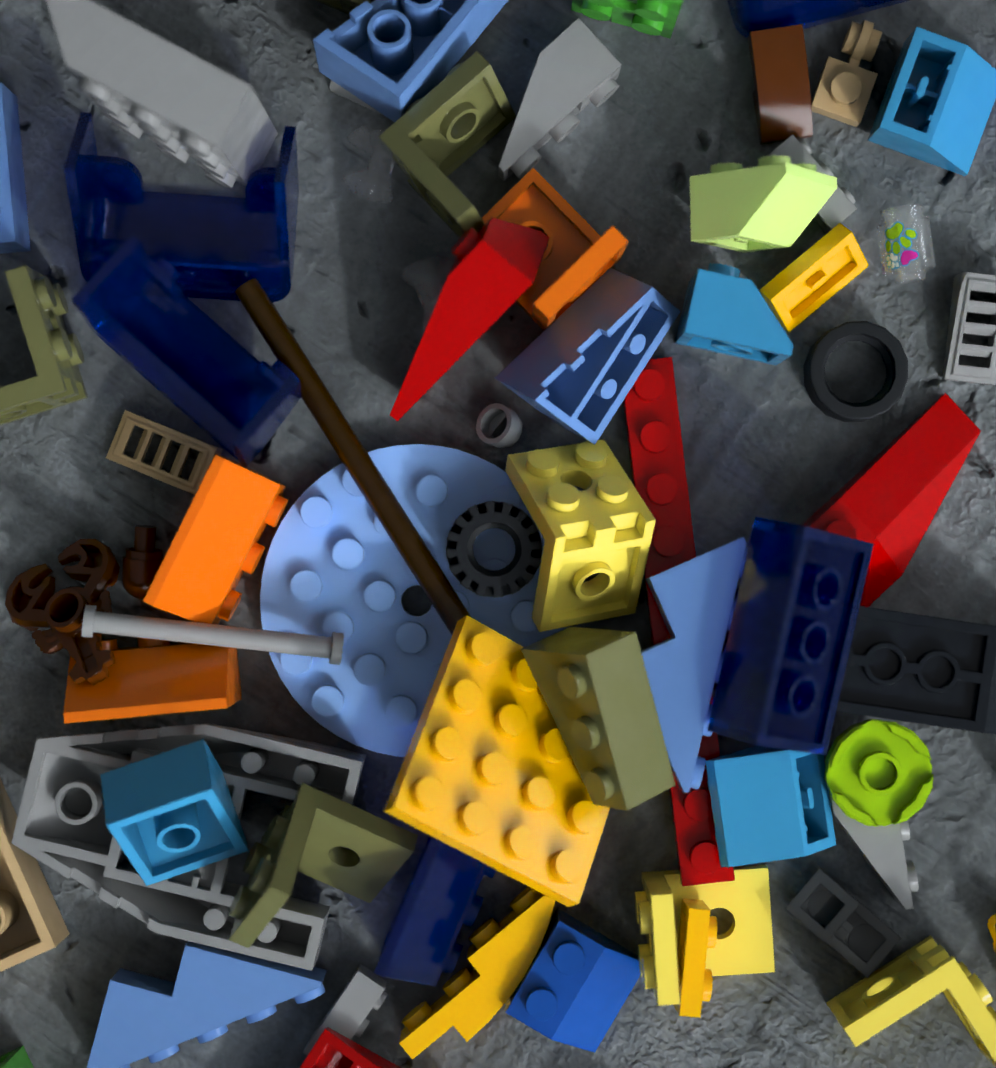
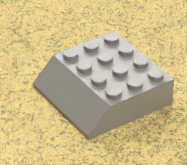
[46,0,278,188]

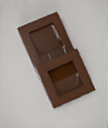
[747,24,813,145]

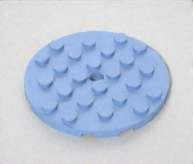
[260,444,571,757]

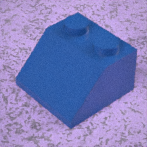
[505,908,640,1053]

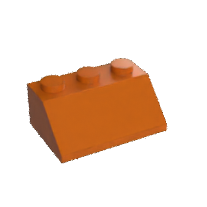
[143,454,288,625]
[63,637,242,724]

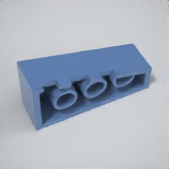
[313,0,508,122]

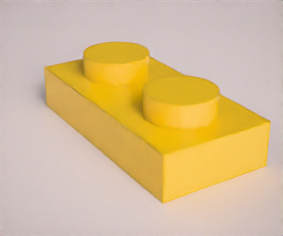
[759,223,869,332]
[673,898,717,1018]

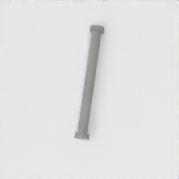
[81,604,344,665]

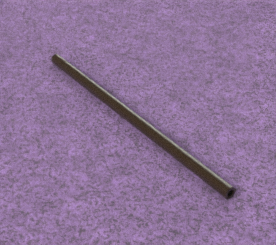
[234,278,472,635]

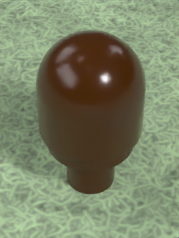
[122,525,164,599]

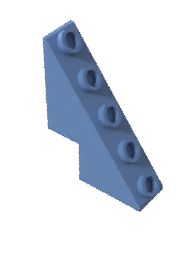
[641,537,754,793]
[87,941,327,1068]

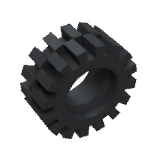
[446,501,542,598]

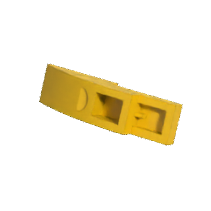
[399,887,555,1060]

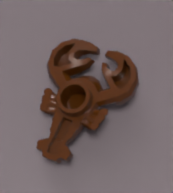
[5,539,120,685]

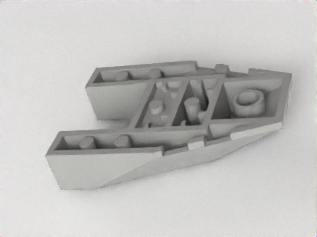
[11,723,367,971]

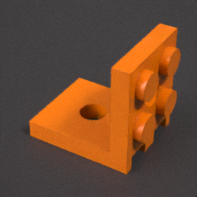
[481,167,628,331]

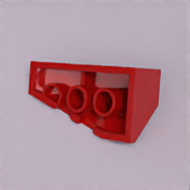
[390,218,549,422]
[792,393,981,607]

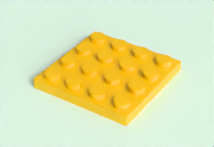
[384,615,610,907]

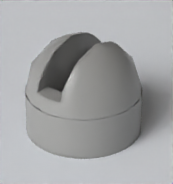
[476,403,522,448]

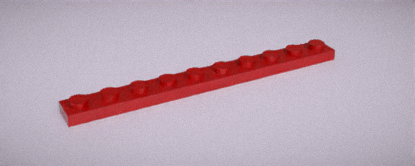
[623,357,735,886]

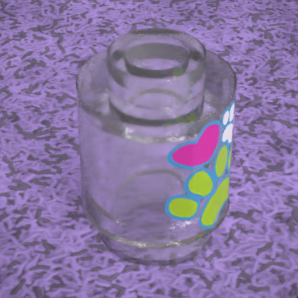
[876,204,936,284]

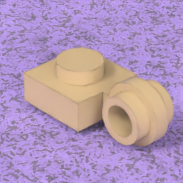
[811,20,882,127]

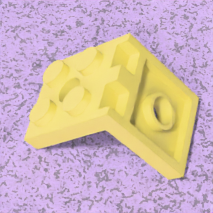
[505,439,656,632]
[634,864,775,1006]
[826,935,996,1068]

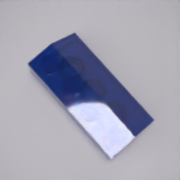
[707,517,874,755]
[374,836,496,986]

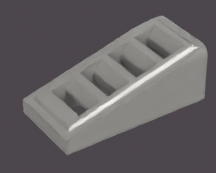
[942,272,996,386]

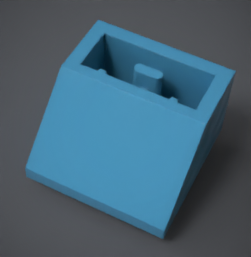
[868,27,996,176]
[705,740,836,867]

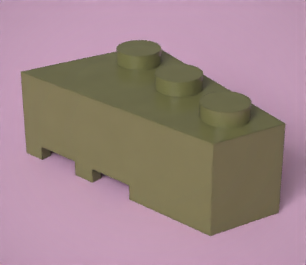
[521,627,676,811]

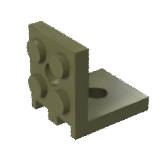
[379,51,516,238]
[0,265,88,426]
[229,782,418,949]

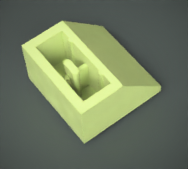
[690,155,837,253]

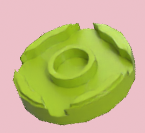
[824,719,933,827]

